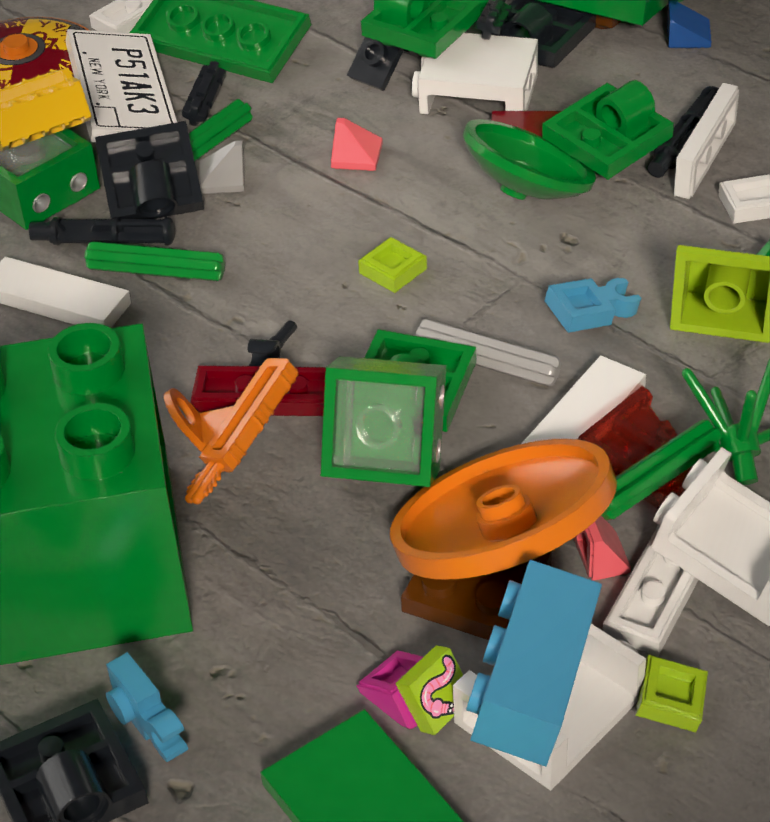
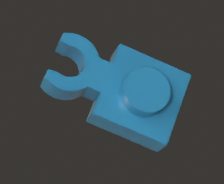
[544,278,642,333]
[106,652,188,762]

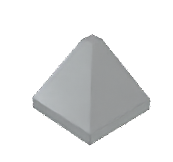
[199,140,245,194]

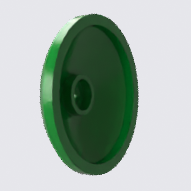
[463,119,596,200]

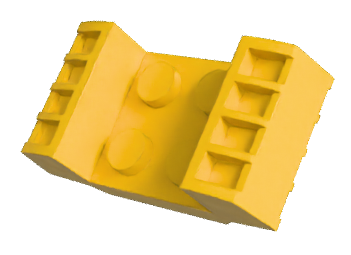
[0,68,92,152]

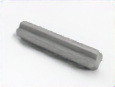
[415,319,561,386]

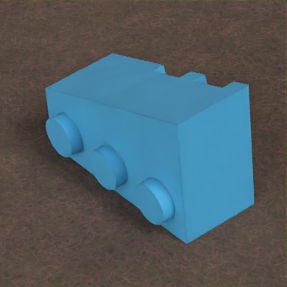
[466,560,602,767]

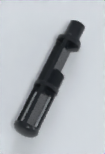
[648,86,719,178]
[29,217,175,245]

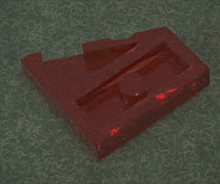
[578,386,695,509]

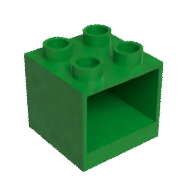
[0,323,193,665]

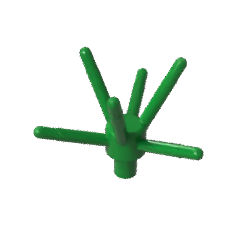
[655,359,770,485]

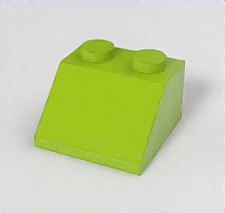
[670,245,770,343]

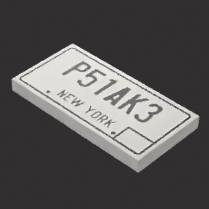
[65,29,177,142]

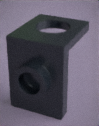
[347,37,422,91]

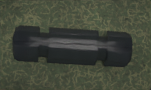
[476,0,512,40]
[182,61,226,126]

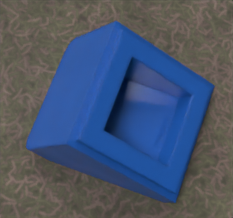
[667,0,712,48]

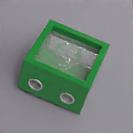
[0,128,100,230]
[320,356,447,487]

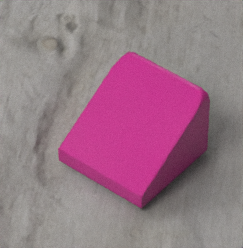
[356,650,423,729]

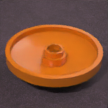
[390,439,617,580]

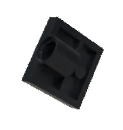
[481,0,596,68]
[95,121,204,219]
[0,699,149,822]

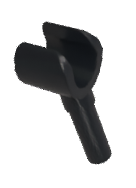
[247,320,297,366]

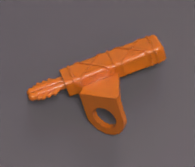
[164,358,298,505]

